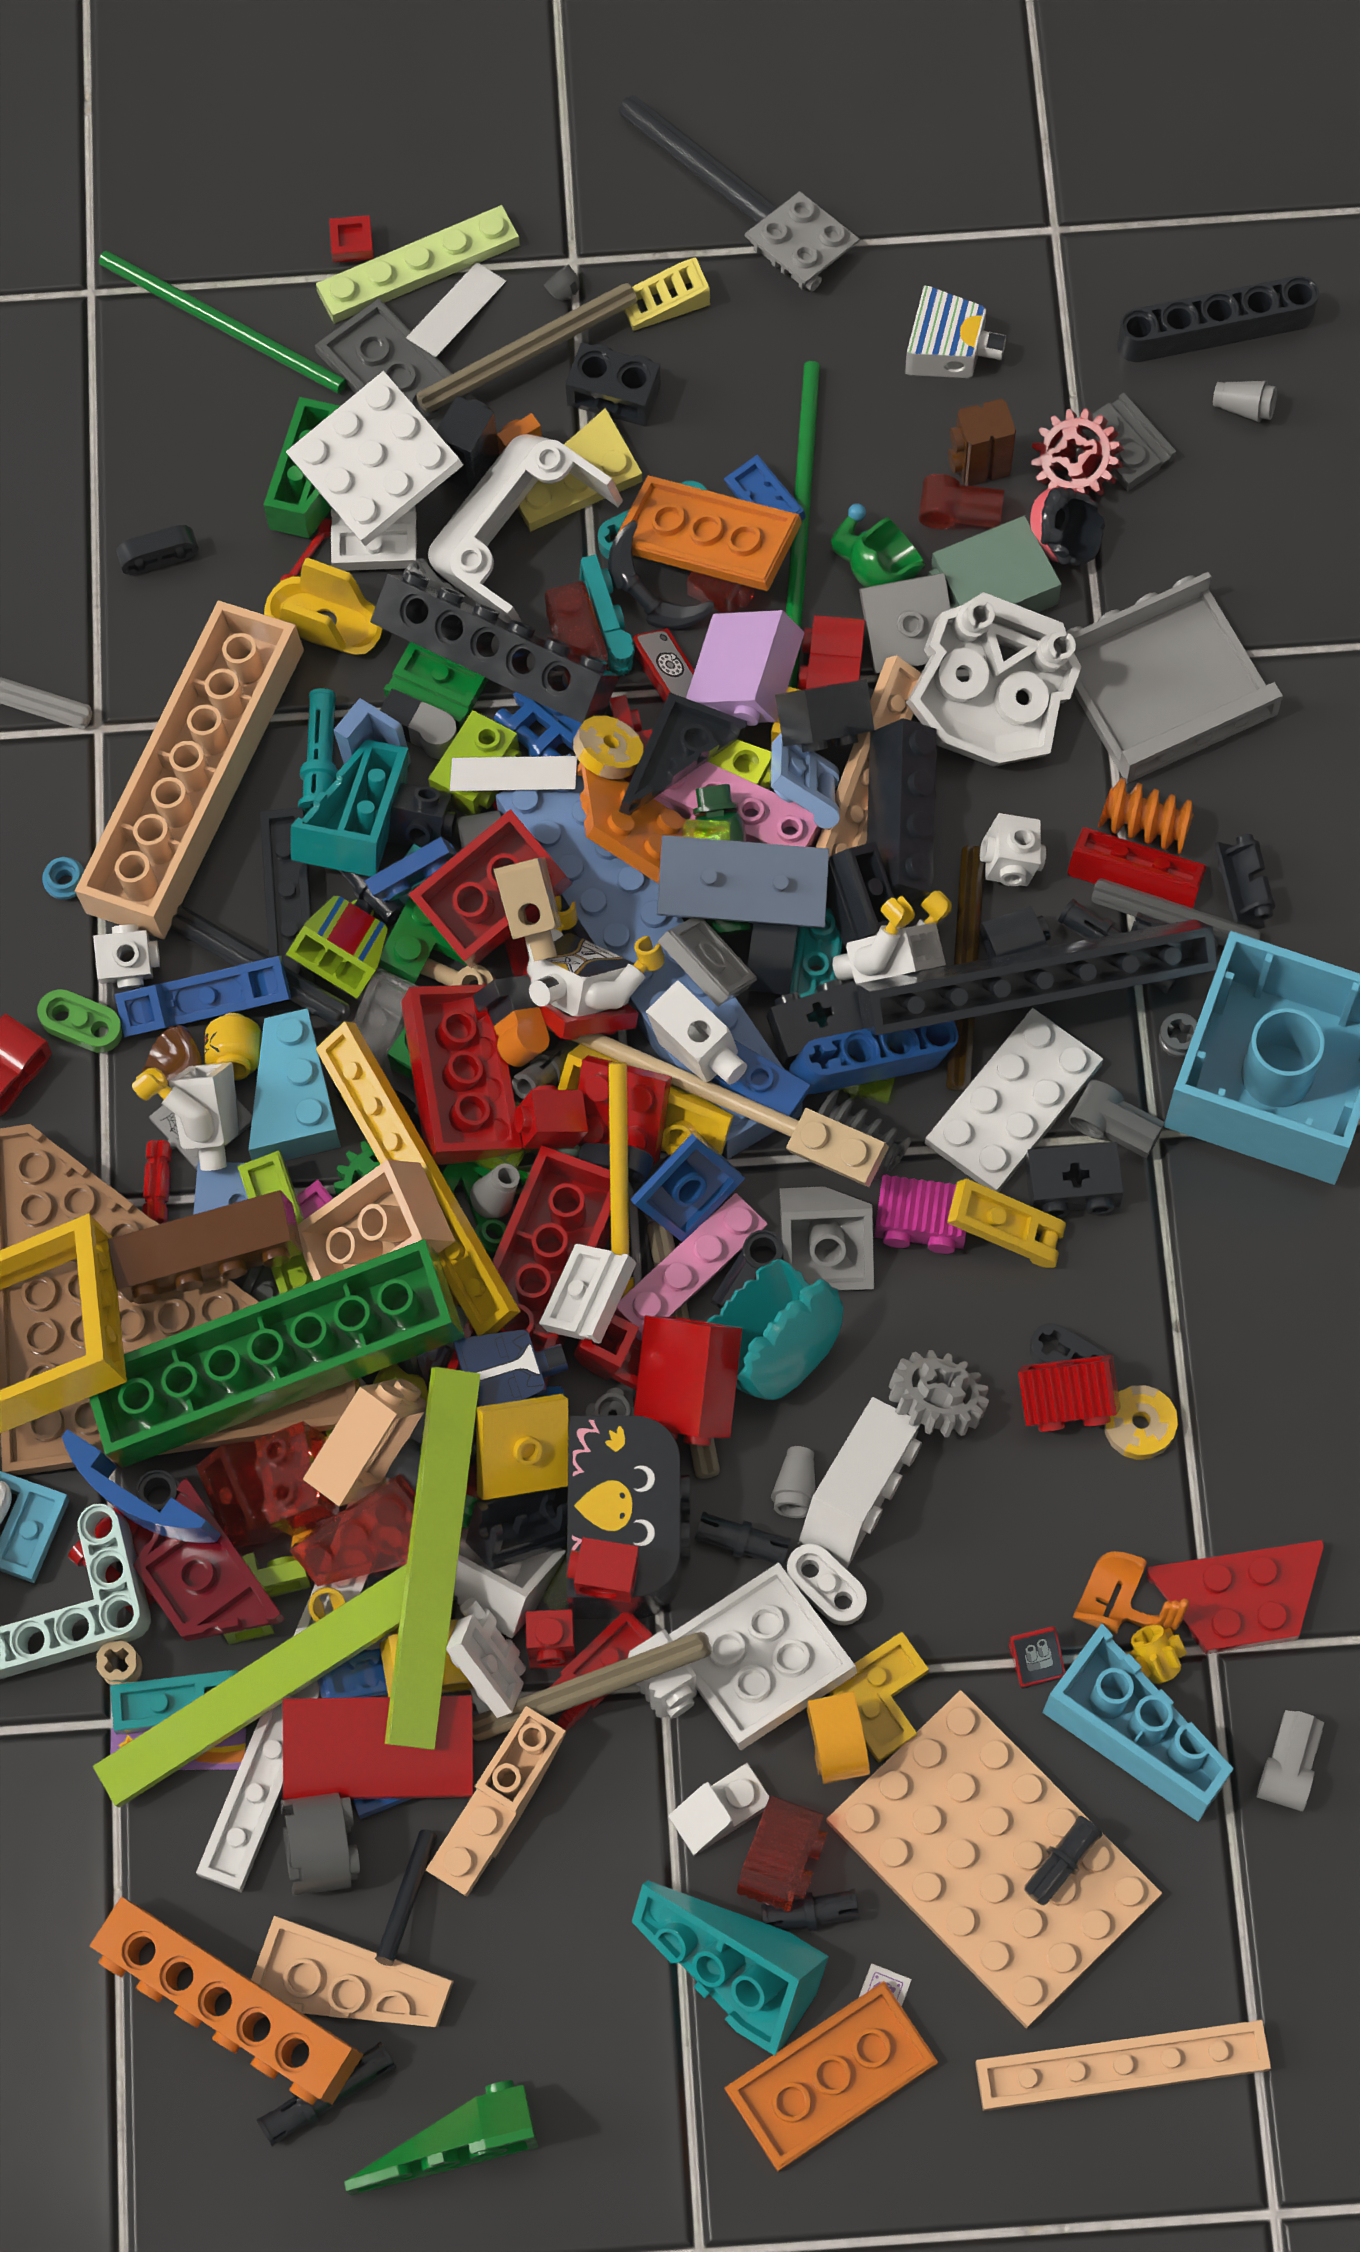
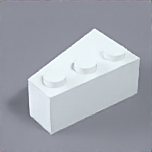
[798,1397,922,1570]

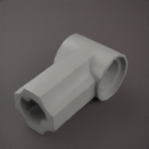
[1257,1710,1324,1812]

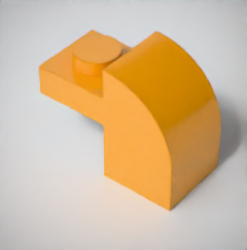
[807,1691,870,1784]

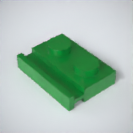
[384,642,489,729]

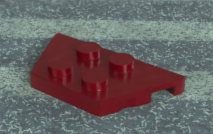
[133,1478,285,1642]

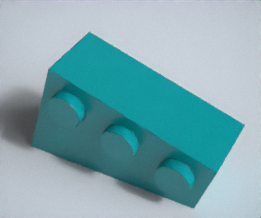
[291,739,408,877]

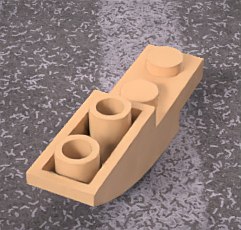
[426,1706,566,1897]

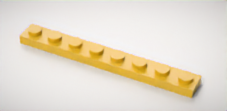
[316,1021,520,1336]

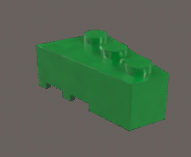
[264,397,340,538]

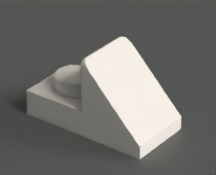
[668,1763,773,1856]

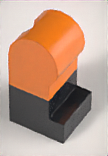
[473,975,550,1067]

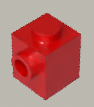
[514,1085,588,1149]

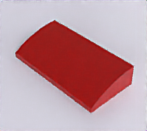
[401,984,522,1165]
[283,1695,473,1800]

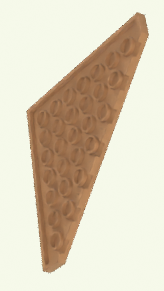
[0,1124,359,1476]

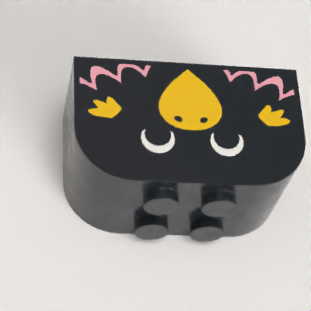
[567,1415,691,1619]

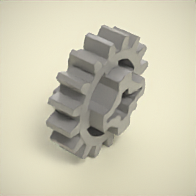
[888,1350,989,1437]

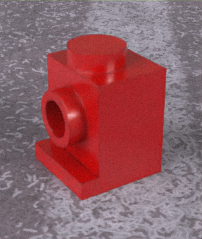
[525,1609,576,1670]

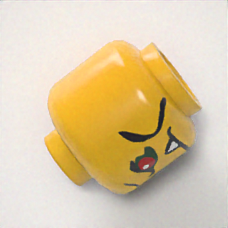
[204,1013,262,1081]

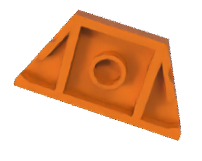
[576,762,694,884]

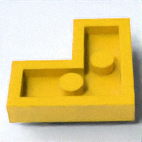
[829,1632,929,1763]

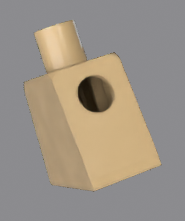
[494,857,561,962]

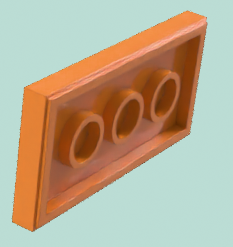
[616,475,802,591]
[724,1981,938,2172]

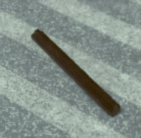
[946,845,984,1092]

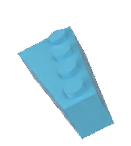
[1042,1623,1233,1822]

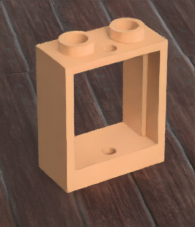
[303,1378,427,1506]

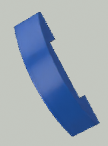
[114,956,291,1037]
[62,1429,221,1543]

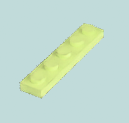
[316,205,520,324]

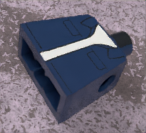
[454,1330,569,1407]

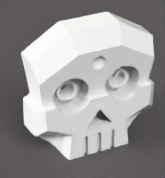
[906,592,1081,767]

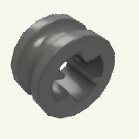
[1159,1013,1197,1057]

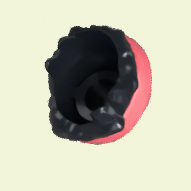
[1030,487,1105,566]

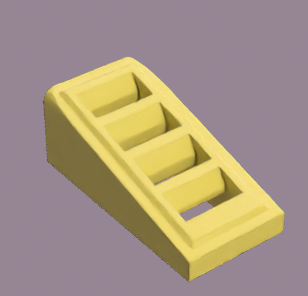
[624,257,710,331]

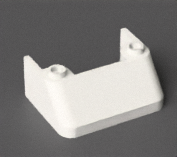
[428,434,623,624]

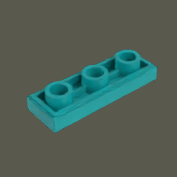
[790,908,843,1028]

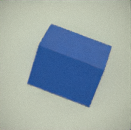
[630,1130,745,1242]

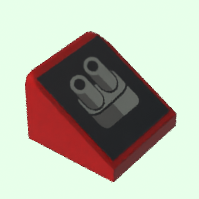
[1008,1626,1065,1689]

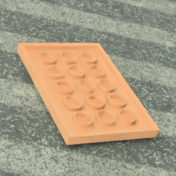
[826,1690,1162,2029]

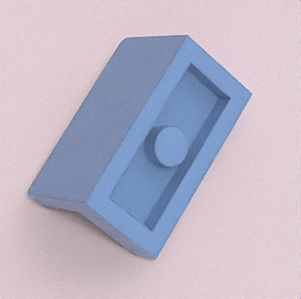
[334,698,411,765]

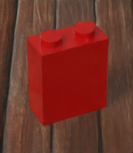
[634,1315,742,1445]

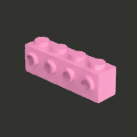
[654,762,822,847]

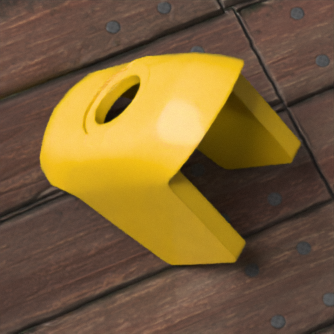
[264,558,383,655]

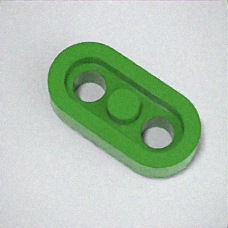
[37,989,123,1053]

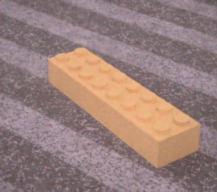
[75,600,304,940]

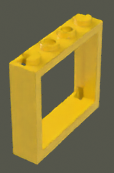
[0,1213,127,1433]

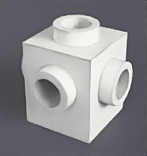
[980,813,1046,886]
[93,924,160,989]

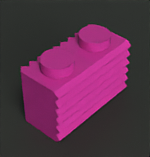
[875,1175,966,1254]

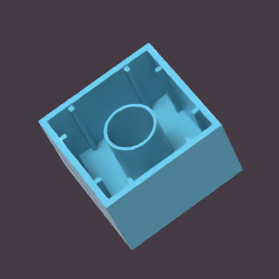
[1164,931,1360,1185]

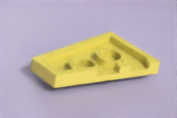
[517,408,643,532]

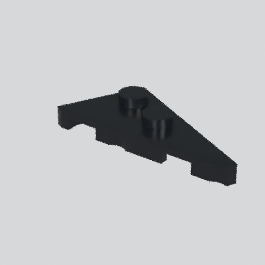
[619,692,747,815]

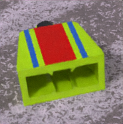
[286,896,388,998]

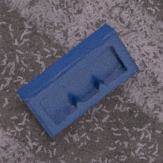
[724,454,806,521]
[711,1040,810,1117]
[317,1648,388,1698]

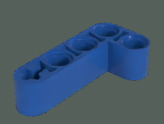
[789,1021,958,1094]

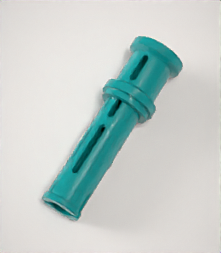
[298,688,338,815]

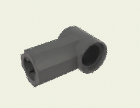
[1069,1080,1165,1159]

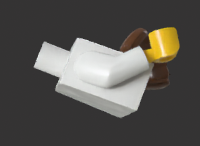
[132,1025,239,1171]

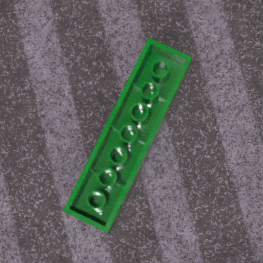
[89,1239,465,1468]

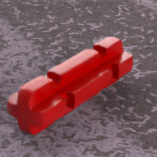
[142,1140,172,1224]

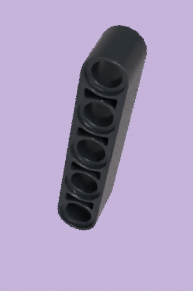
[1117,276,1319,362]

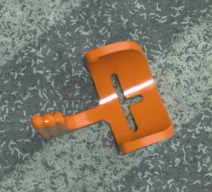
[1073,1551,1189,1636]

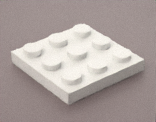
[286,371,463,546]
[669,1563,857,1750]

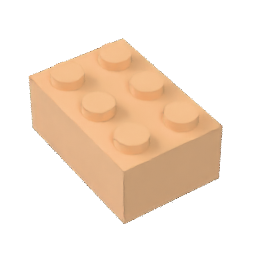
[297,1159,455,1281]

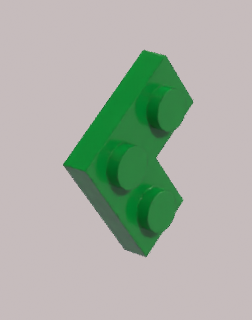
[378,887,468,984]

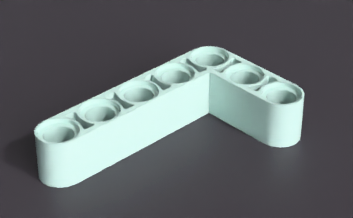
[0,1504,151,1679]

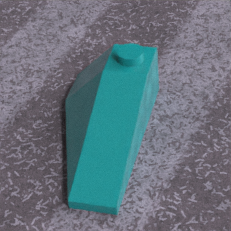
[632,1881,829,2055]

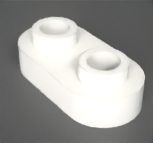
[787,1544,867,1625]

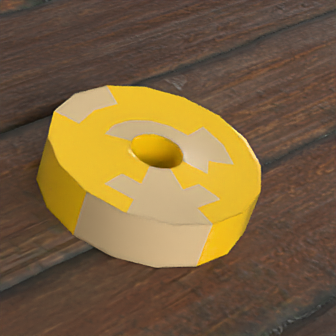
[573,716,643,779]
[1104,1385,1178,1460]

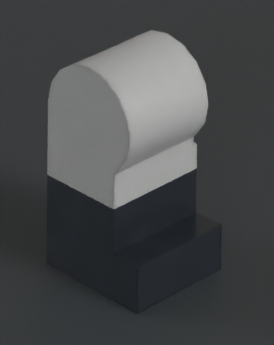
[380,688,457,759]

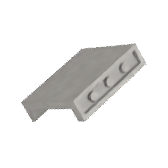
[1066,572,1283,784]

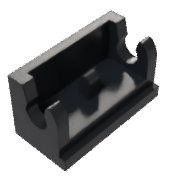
[465,1488,568,1570]

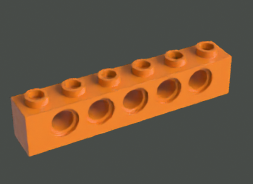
[89,1897,364,2106]

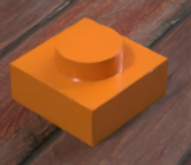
[497,413,542,455]

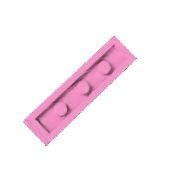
[614,1193,767,1342]

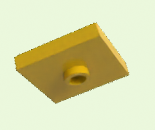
[476,1394,568,1500]

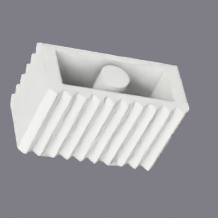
[628,1630,697,1719]

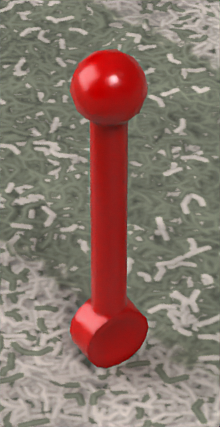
[280,519,332,581]

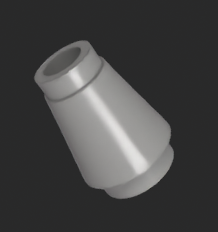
[1213,381,1277,422]
[470,1163,520,1218]
[771,1446,816,1518]

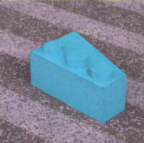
[249,1008,341,1161]

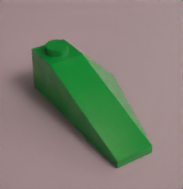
[344,2080,539,2196]

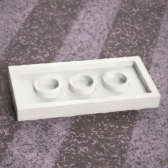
[925,1008,1103,1192]

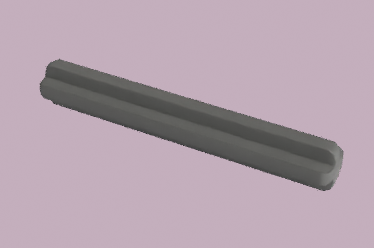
[1091,878,1261,946]

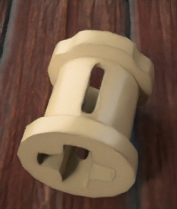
[96,1640,143,1685]

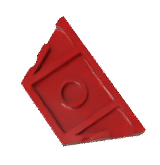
[1146,1540,1324,1654]

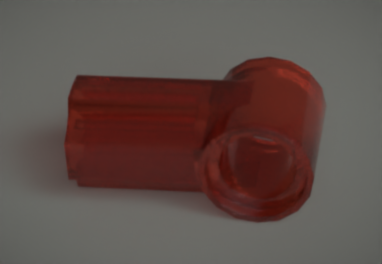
[918,474,1004,529]

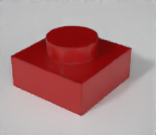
[329,215,374,263]

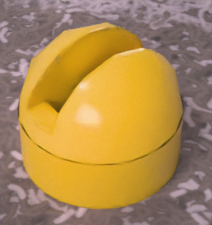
[308,1587,346,1622]

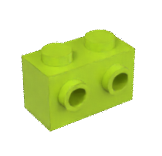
[428,710,521,815]

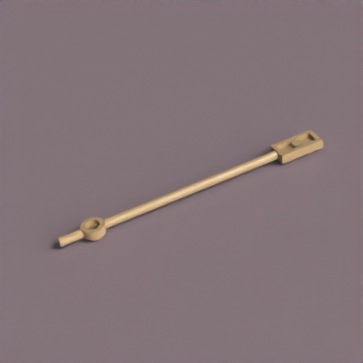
[420,958,889,1187]

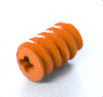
[1098,777,1194,854]

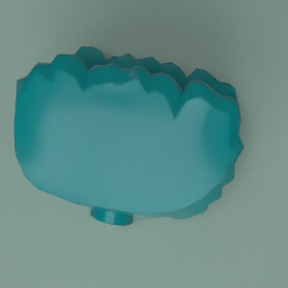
[706,1259,844,1400]

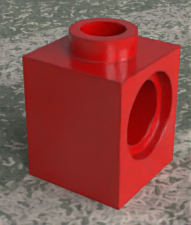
[567,1537,640,1603]

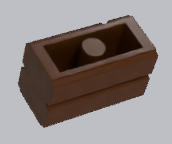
[948,398,1016,487]

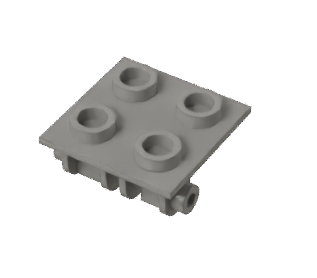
[745,191,860,291]

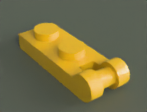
[947,1178,1066,1268]

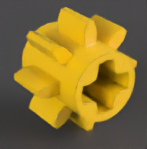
[1126,1625,1187,1684]

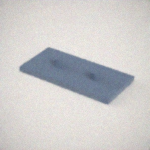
[657,835,829,928]

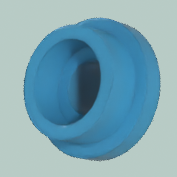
[42,857,85,900]

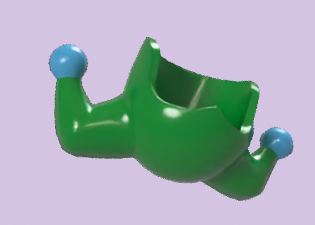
[831,503,926,587]

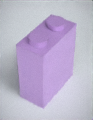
[686,610,805,726]

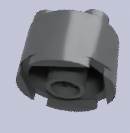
[281,1792,360,1896]

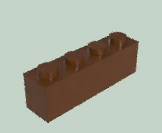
[107,1190,303,1304]

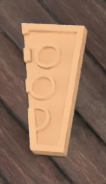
[251,1916,454,2027]

